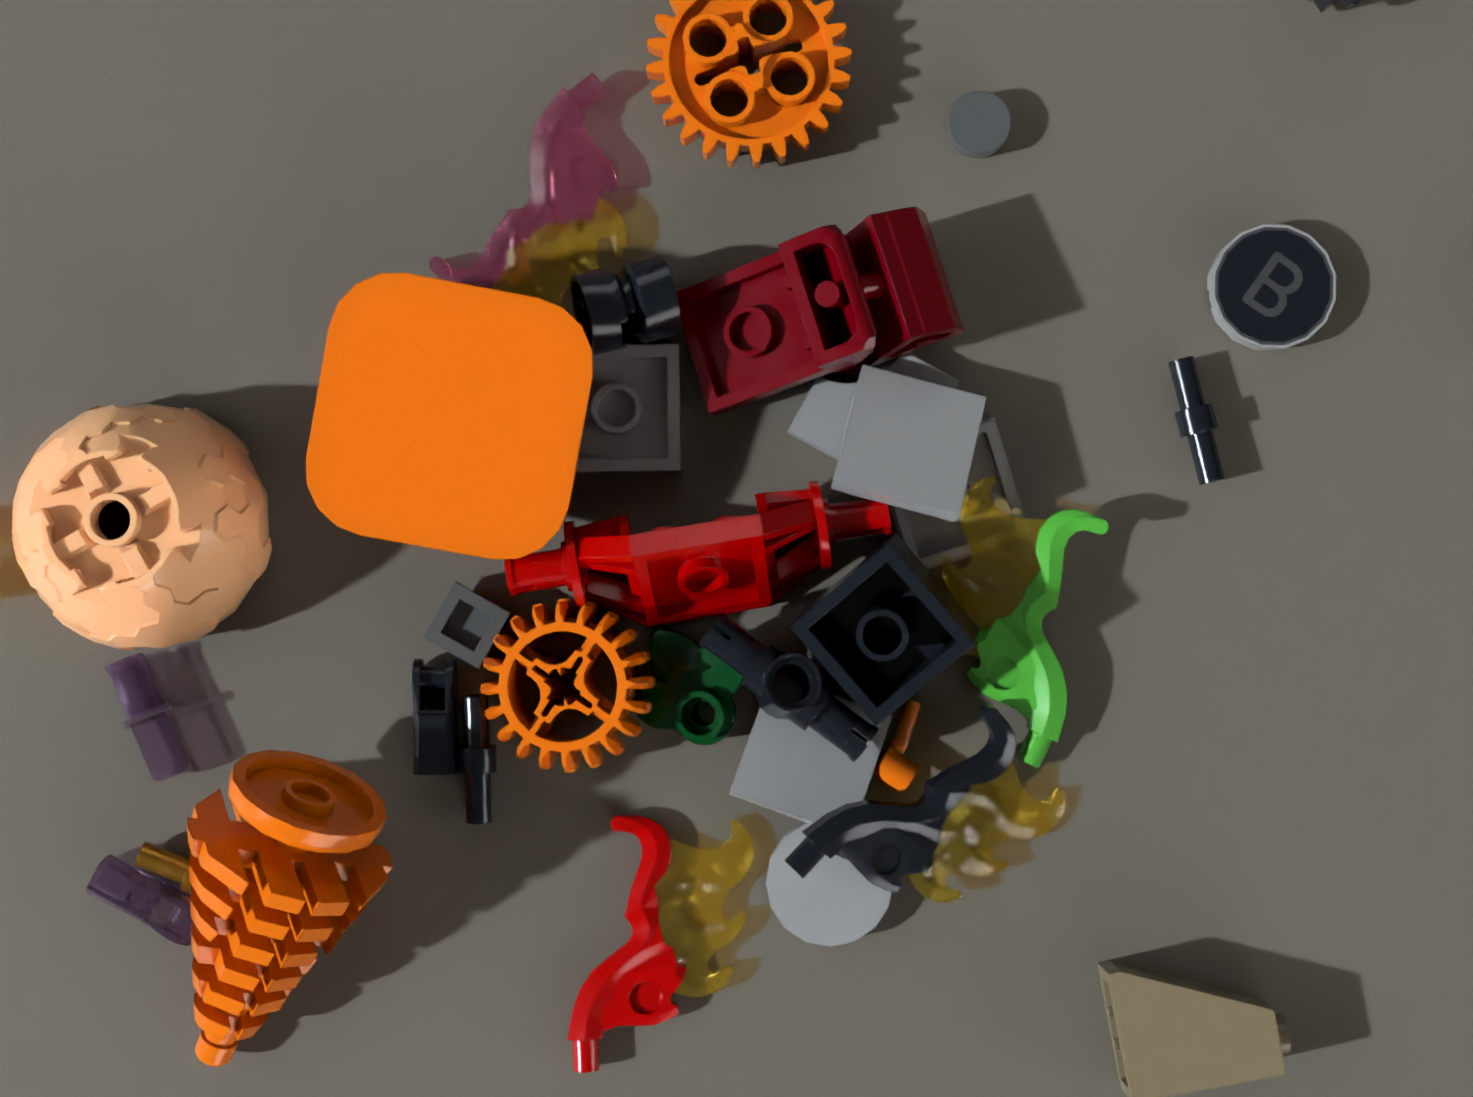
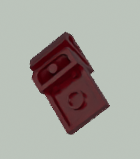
[677,206,964,415]

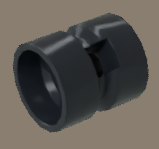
[570,255,681,356]

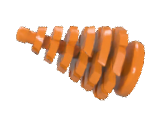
[187,750,393,1067]

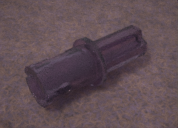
[104,653,188,781]

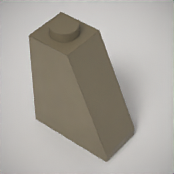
[1097,961,1291,1097]

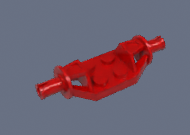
[504,480,892,626]

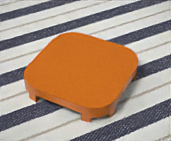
[306,273,594,559]

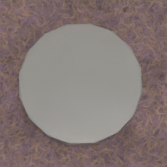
[766,822,892,947]

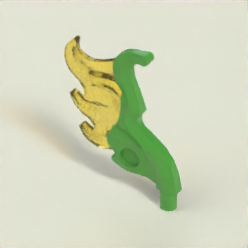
[942,475,1109,768]

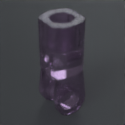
[86,854,194,946]

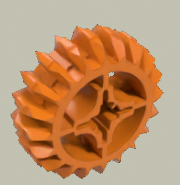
[480,598,655,773]

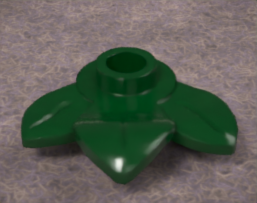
[635,629,744,745]

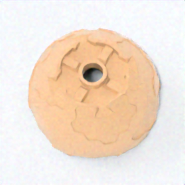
[12,403,272,651]

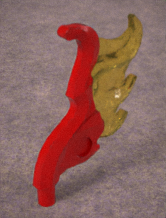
[567,814,753,1073]

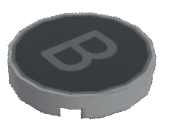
[1207,224,1337,351]

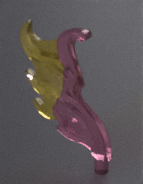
[429,72,627,306]

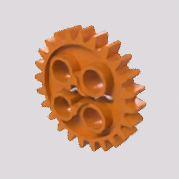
[646,0,852,169]

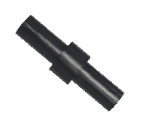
[1168,356,1225,485]
[458,694,497,824]

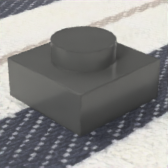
[423,582,513,669]

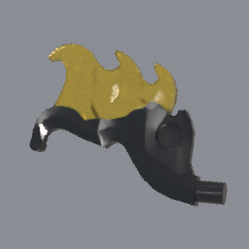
[784,704,1065,903]

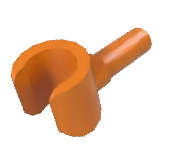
[875,700,921,793]

